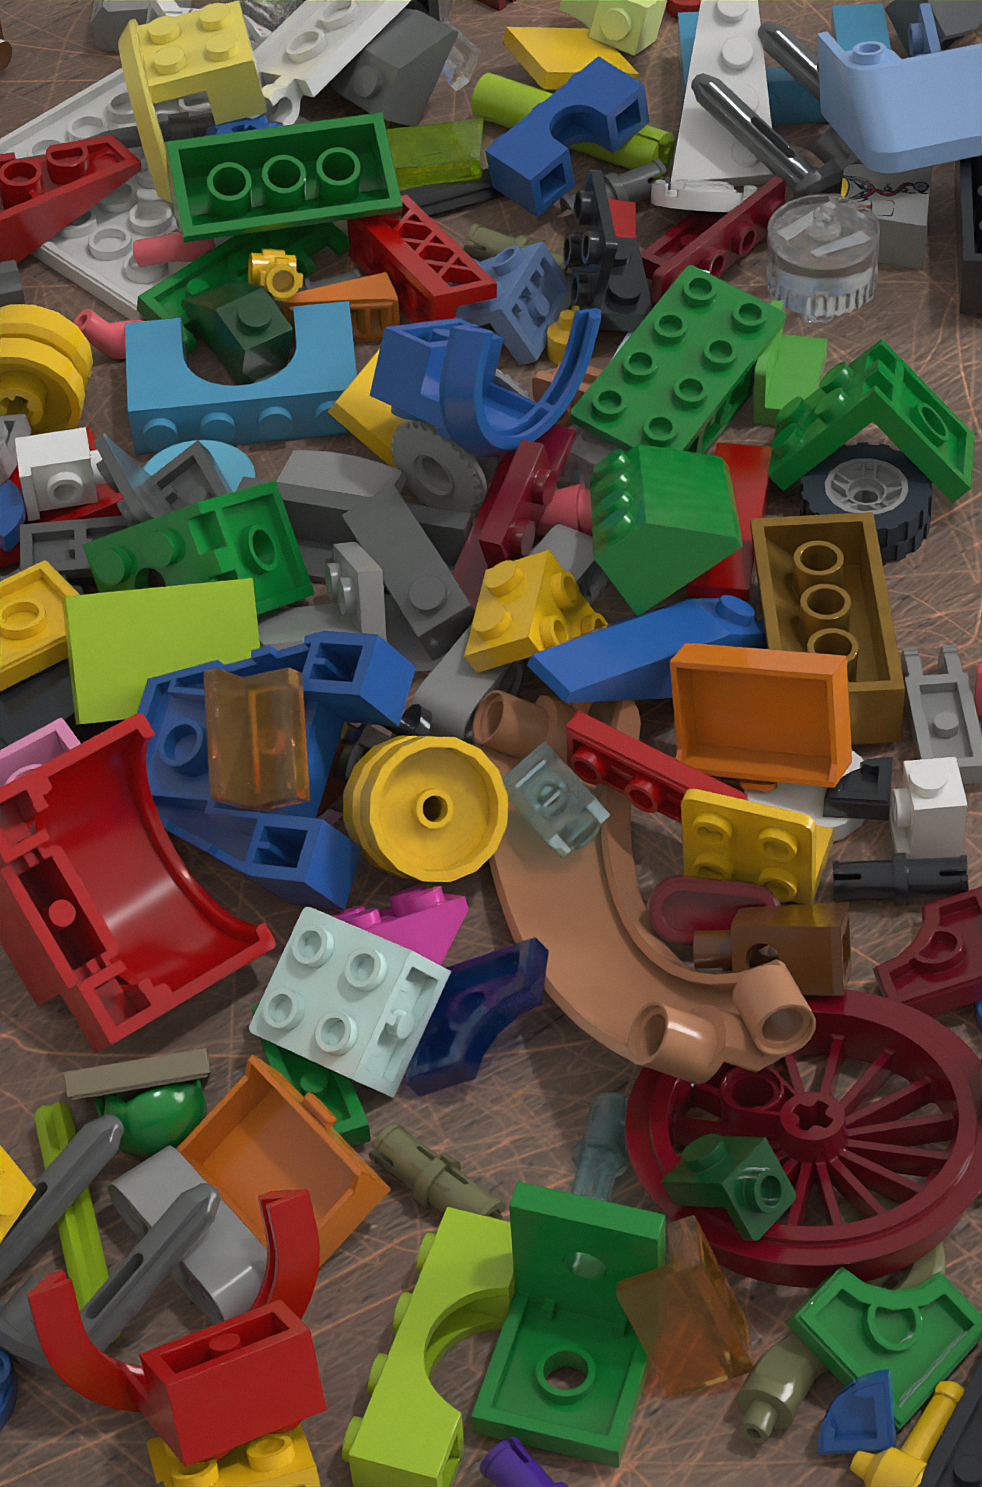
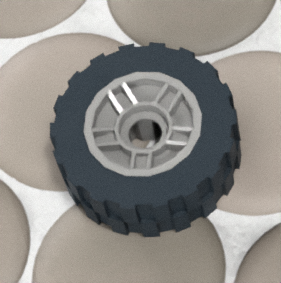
[799,442,933,565]

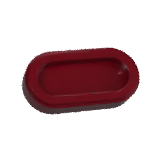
[647,875,781,950]

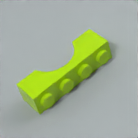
[342,1207,515,1487]

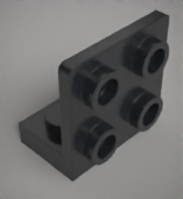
[563,170,653,331]

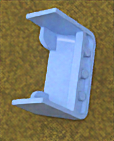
[817,32,982,173]

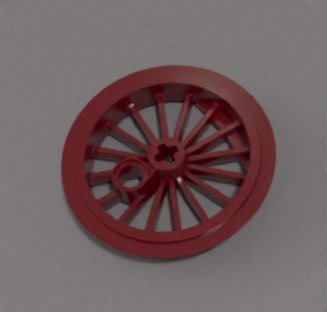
[625,989,982,1288]

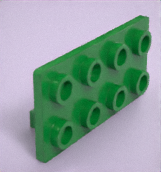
[570,265,786,454]

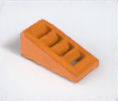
[279,272,400,346]

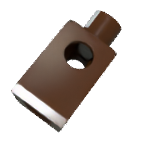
[693,902,852,996]

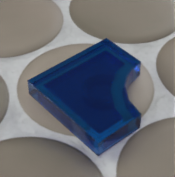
[406,937,549,1097]

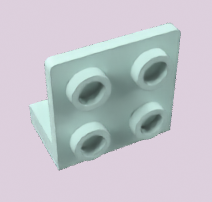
[249,907,451,1098]

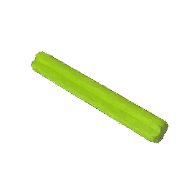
[34,1102,122,1343]

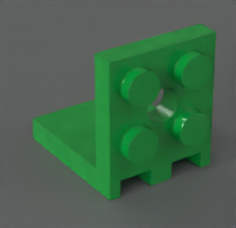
[767,338,975,503]
[82,480,315,615]
[471,1182,666,1468]

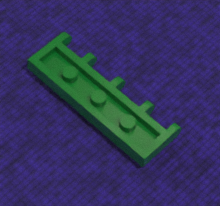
[137,222,349,355]

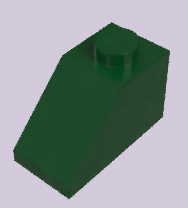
[181,278,293,386]

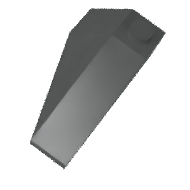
[285,0,459,128]

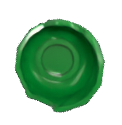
[95,1079,207,1158]

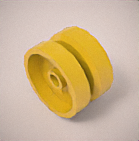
[0,304,93,436]
[343,736,508,882]

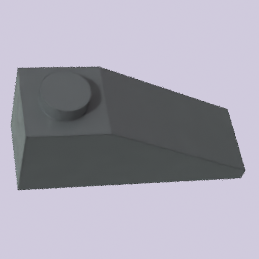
[342,484,475,661]

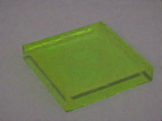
[386,118,486,188]

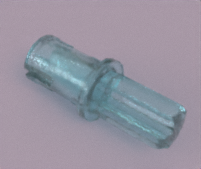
[571,1092,629,1202]

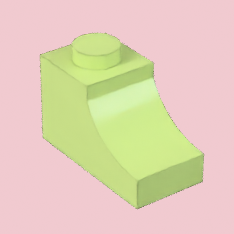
[559,0,667,56]

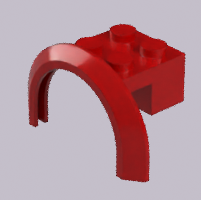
[27,1189,327,1467]

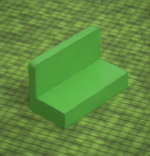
[753,300,828,426]

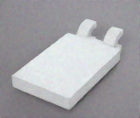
[247,0,411,126]

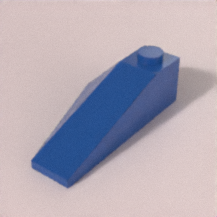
[527,595,767,703]

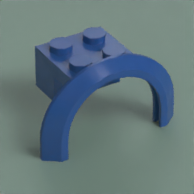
[369,308,601,457]

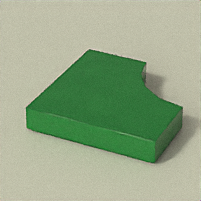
[785,1266,982,1431]

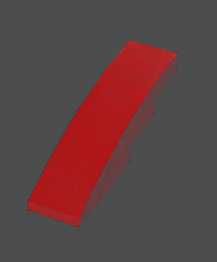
[687,443,772,601]

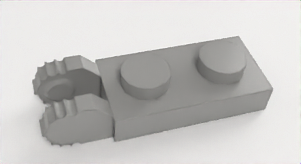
[901,645,982,784]

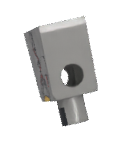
[807,164,932,269]

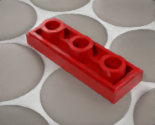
[566,710,748,824]

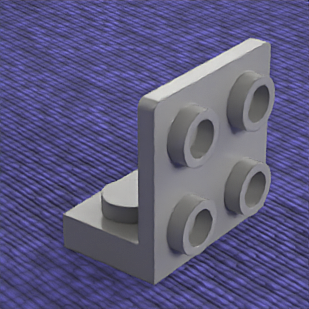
[257,541,387,650]

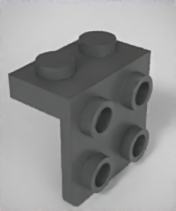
[93,433,233,526]

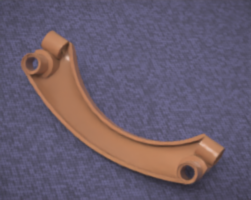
[472,690,816,1084]

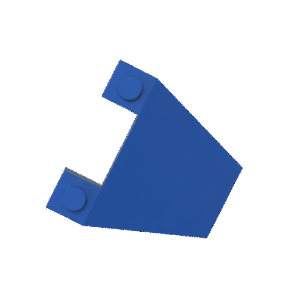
[137,631,416,910]

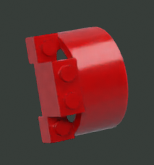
[0,713,276,1053]

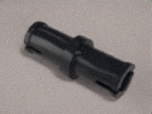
[832,852,969,905]

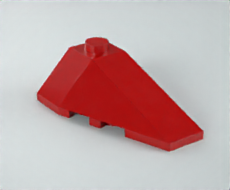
[0,134,142,264]

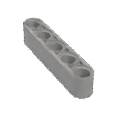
[411,524,610,746]

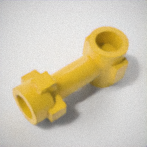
[248,249,303,302]

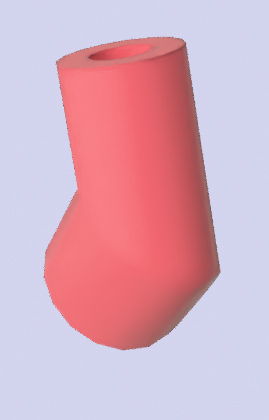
[133,231,216,267]
[73,309,143,360]

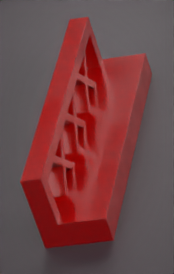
[347,194,497,323]

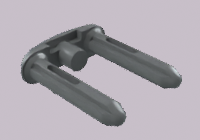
[691,21,863,207]
[0,1114,221,1387]

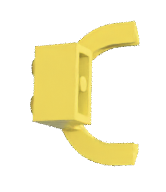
[118,0,267,203]

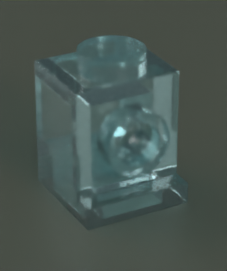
[502,741,610,858]

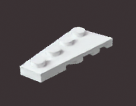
[670,0,776,187]

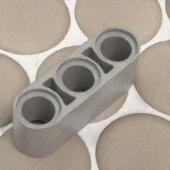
[107,1145,267,1325]

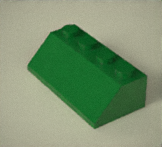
[166,112,403,243]
[590,444,743,616]

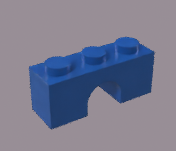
[485,56,650,217]

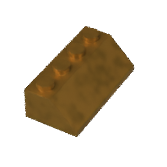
[750,512,905,744]

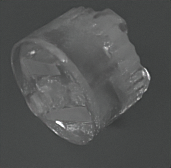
[766,194,880,325]

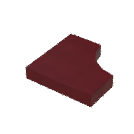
[873,886,982,1017]

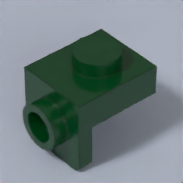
[661,1134,796,1241]

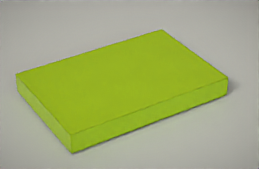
[62,578,260,725]

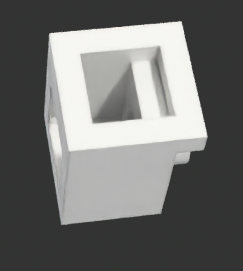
[15,427,107,521]
[888,757,968,859]

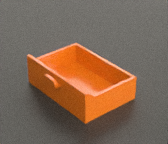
[670,643,852,791]
[176,1054,391,1268]

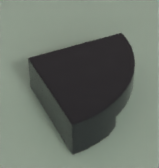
[823,757,893,821]

